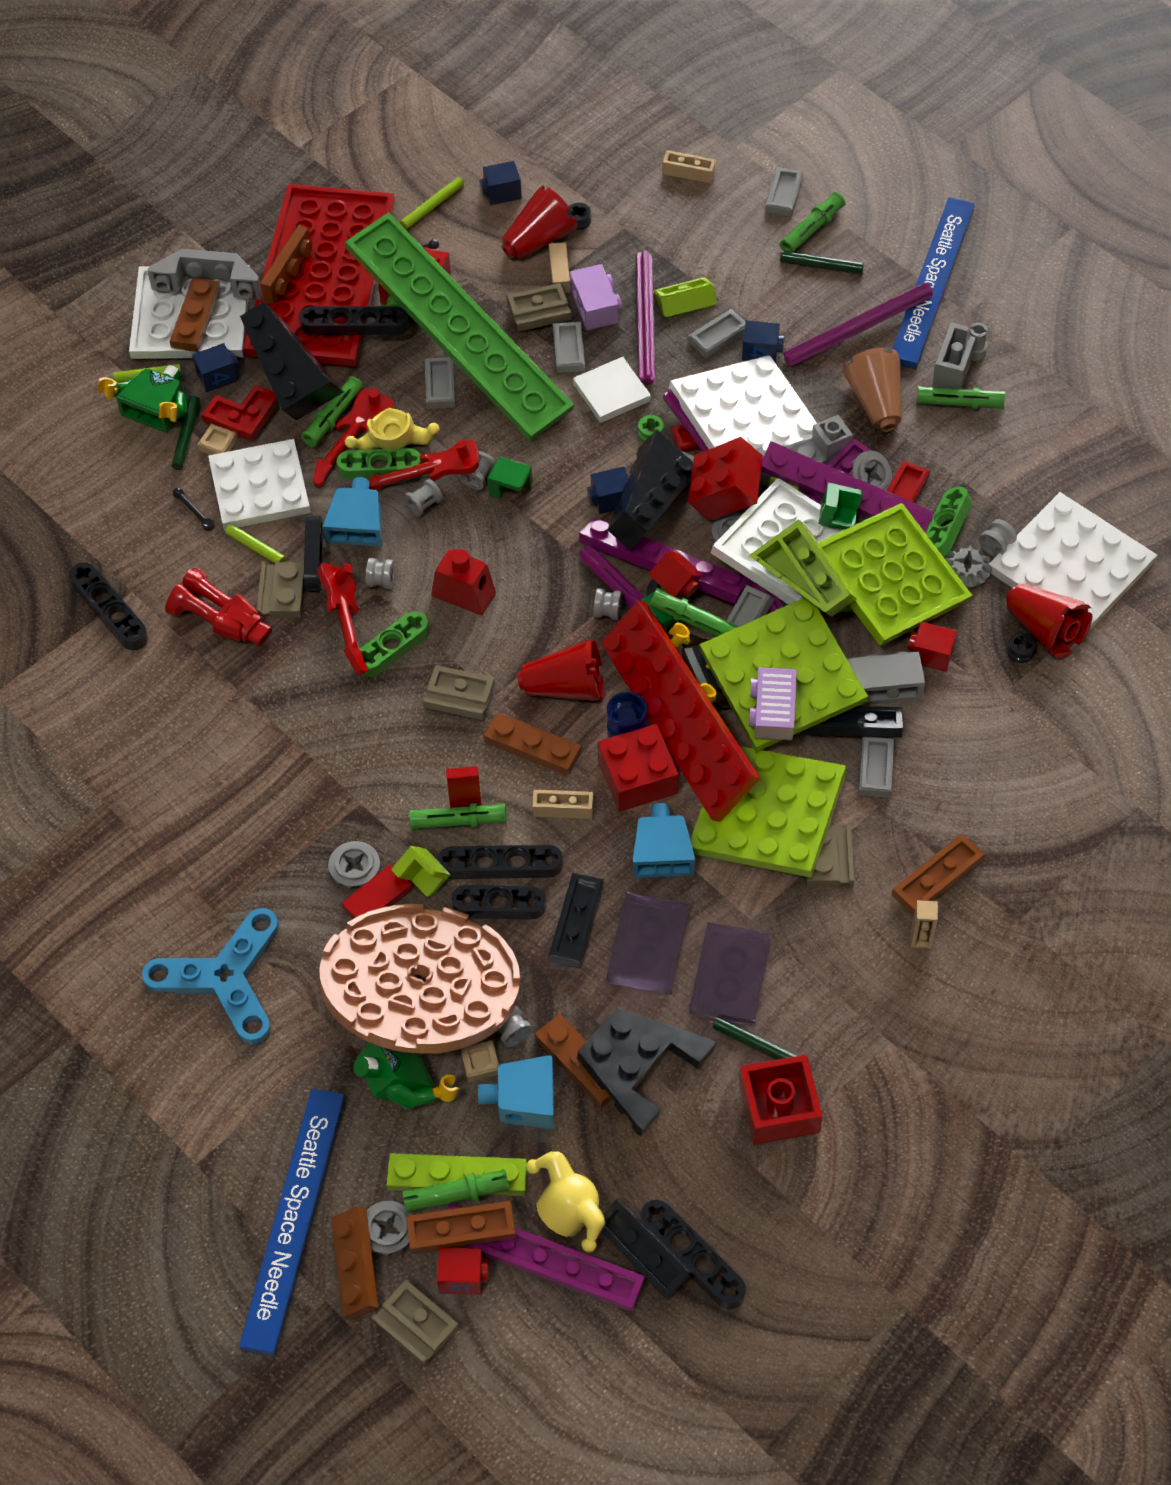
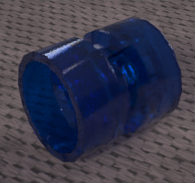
[607,692,647,738]

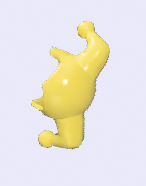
[345,408,440,450]
[526,1151,605,1252]

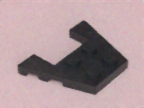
[577,1008,717,1136]

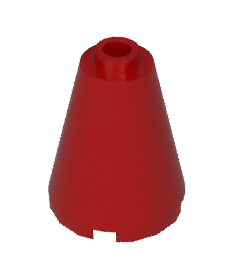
[501,185,578,260]
[1006,584,1093,658]
[517,640,604,701]

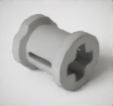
[460,451,496,490]
[404,479,443,517]

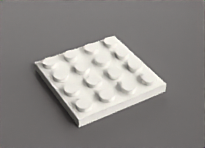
[129,265,250,359]
[669,356,817,452]
[711,478,843,609]
[988,492,1157,632]

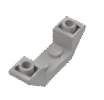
[147,249,262,300]
[756,415,853,487]

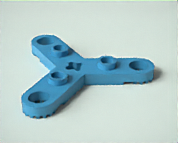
[142,908,279,1045]

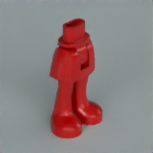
[165,568,272,647]

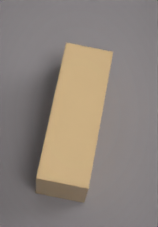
[662,150,716,184]
[549,242,570,293]
[532,790,593,819]
[911,900,938,949]

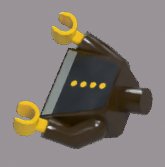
[668,623,730,708]

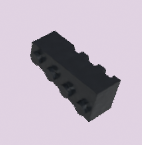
[240,302,344,420]
[607,429,693,550]

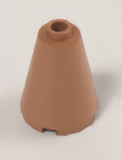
[843,348,902,432]

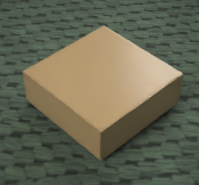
[197,424,238,455]
[460,1040,499,1082]

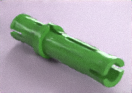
[780,192,846,252]
[301,377,364,447]
[917,386,1005,410]
[649,588,739,636]
[410,803,507,830]
[403,1169,509,1213]

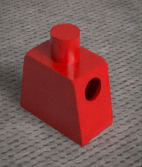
[431,549,496,616]

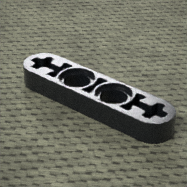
[299,306,410,335]
[69,562,148,651]
[437,845,563,879]
[641,1200,746,1309]

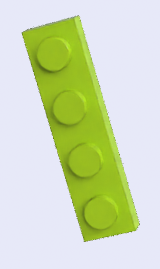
[387,1153,527,1196]

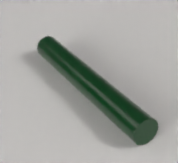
[780,251,864,274]
[171,396,200,470]
[713,1017,798,1060]

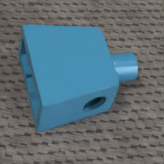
[323,477,383,546]
[633,803,695,878]
[478,1056,554,1129]

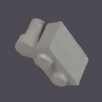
[932,322,988,389]

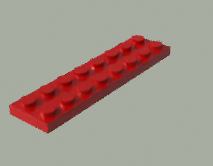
[601,600,761,822]

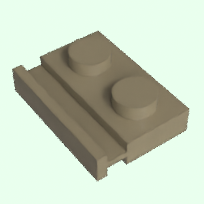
[507,283,572,332]
[256,562,304,618]
[423,665,495,720]
[806,824,854,887]
[371,1280,459,1367]

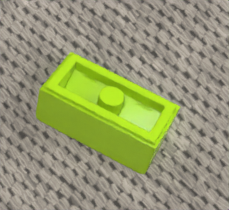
[653,277,717,317]

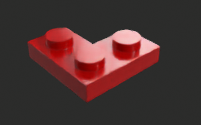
[201,384,279,441]

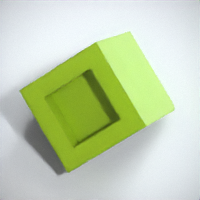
[391,846,451,897]

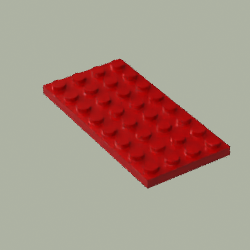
[243,184,395,367]

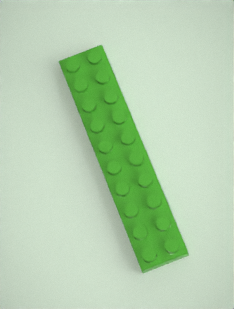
[345,212,574,442]

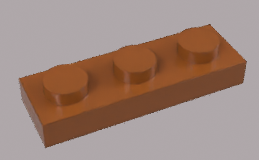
[261,225,312,305]
[170,278,221,352]
[484,712,582,776]
[892,833,985,916]
[535,1014,612,1108]
[406,1200,516,1254]
[331,1206,378,1320]

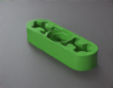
[337,448,422,480]
[925,486,972,557]
[360,611,429,677]

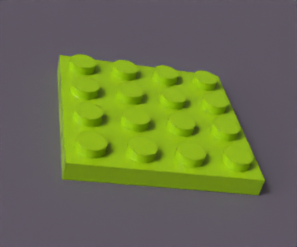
[818,503,973,646]
[699,597,868,752]
[690,746,847,878]

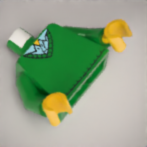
[97,365,187,434]
[354,1041,459,1109]

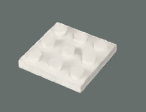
[208,439,311,530]

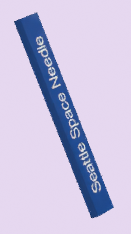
[891,197,975,369]
[239,1088,345,1357]

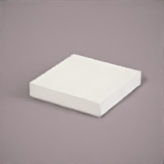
[573,357,651,423]

